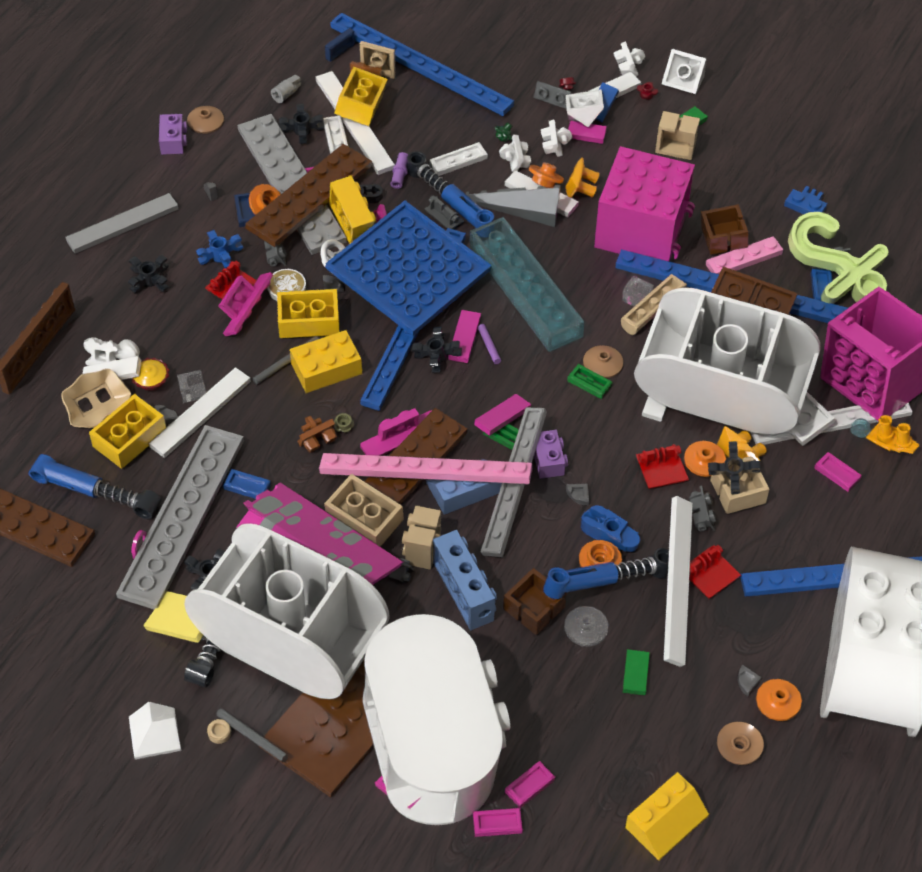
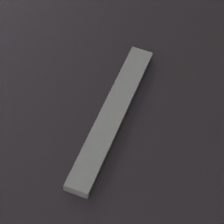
[481,407,547,557]

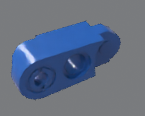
[581,505,640,552]

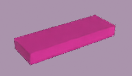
[448,310,481,363]
[474,394,531,436]

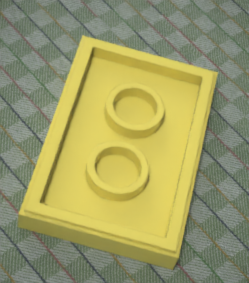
[144,591,203,643]

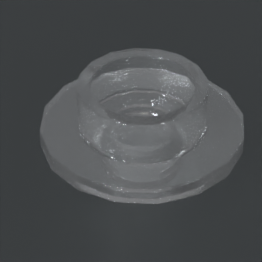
[564,606,608,647]

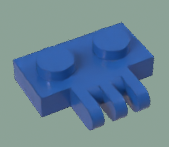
[784,186,827,214]

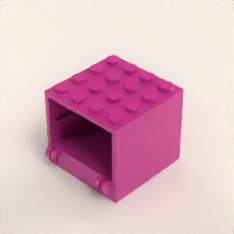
[594,146,695,262]
[820,286,922,421]

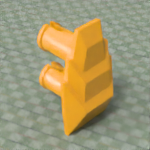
[566,158,600,198]
[866,415,919,454]
[717,426,766,460]

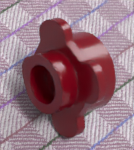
[637,82,658,100]

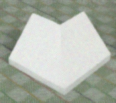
[662,49,707,94]
[566,89,604,127]
[129,702,181,759]

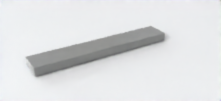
[66,193,178,254]

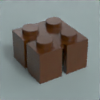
[701,204,748,255]
[503,568,567,635]

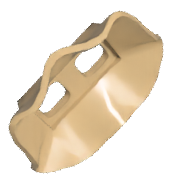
[61,368,131,428]

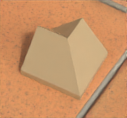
[360,41,395,79]

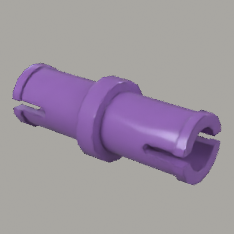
[390,152,408,189]

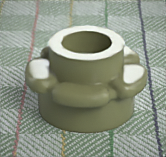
[334,413,354,433]

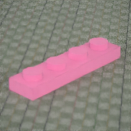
[706,236,783,274]

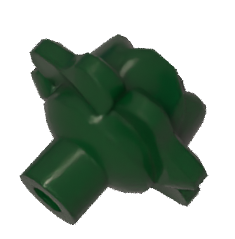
[495,122,513,142]

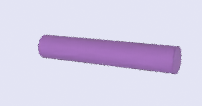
[478,324,501,364]

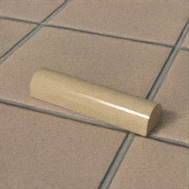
[621,274,687,335]

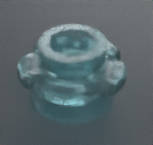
[850,418,871,438]

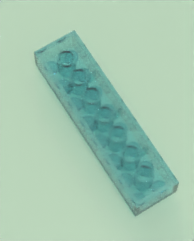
[470,217,584,352]

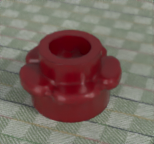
[559,77,576,90]

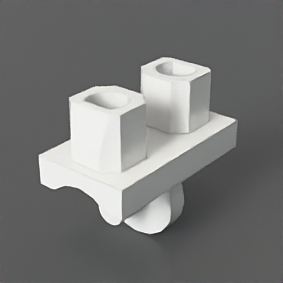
[614,42,645,76]
[541,120,572,157]
[499,135,531,172]

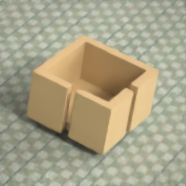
[655,111,700,160]
[711,456,769,514]
[402,506,441,570]

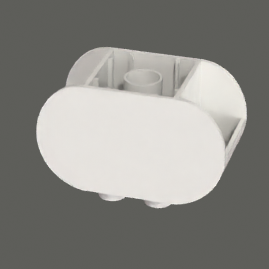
[634,288,820,434]
[184,524,389,699]
[820,547,922,737]
[363,614,510,825]

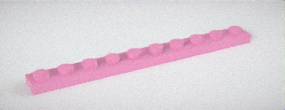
[319,453,532,484]

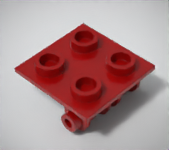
[205,261,257,300]
[636,444,689,489]
[689,545,741,599]

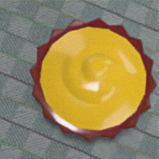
[131,357,170,390]

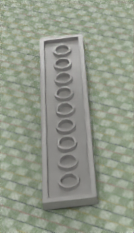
[238,114,347,255]
[116,425,244,609]

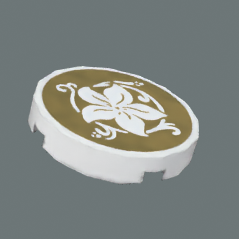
[268,269,306,301]

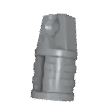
[271,75,301,103]

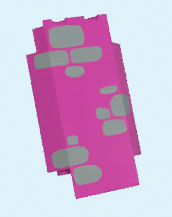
[236,483,403,585]

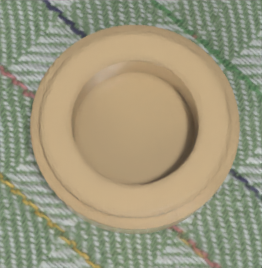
[207,719,231,744]

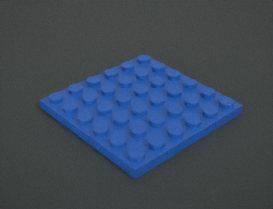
[325,201,492,336]

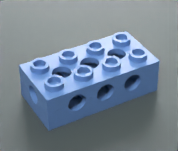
[433,530,497,631]

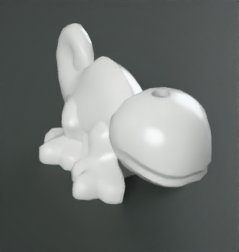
[83,337,140,366]

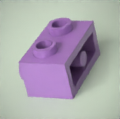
[159,114,187,154]
[534,430,568,479]

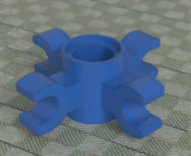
[196,230,243,269]

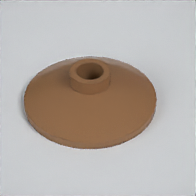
[187,106,224,134]
[583,345,623,379]
[717,722,764,765]

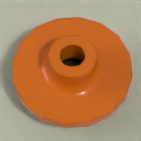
[529,162,564,188]
[249,184,281,215]
[684,441,726,477]
[579,540,622,567]
[756,679,802,721]

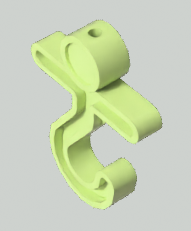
[788,212,889,304]

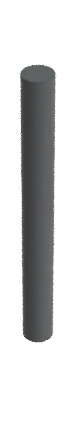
[252,336,319,385]
[216,708,288,762]

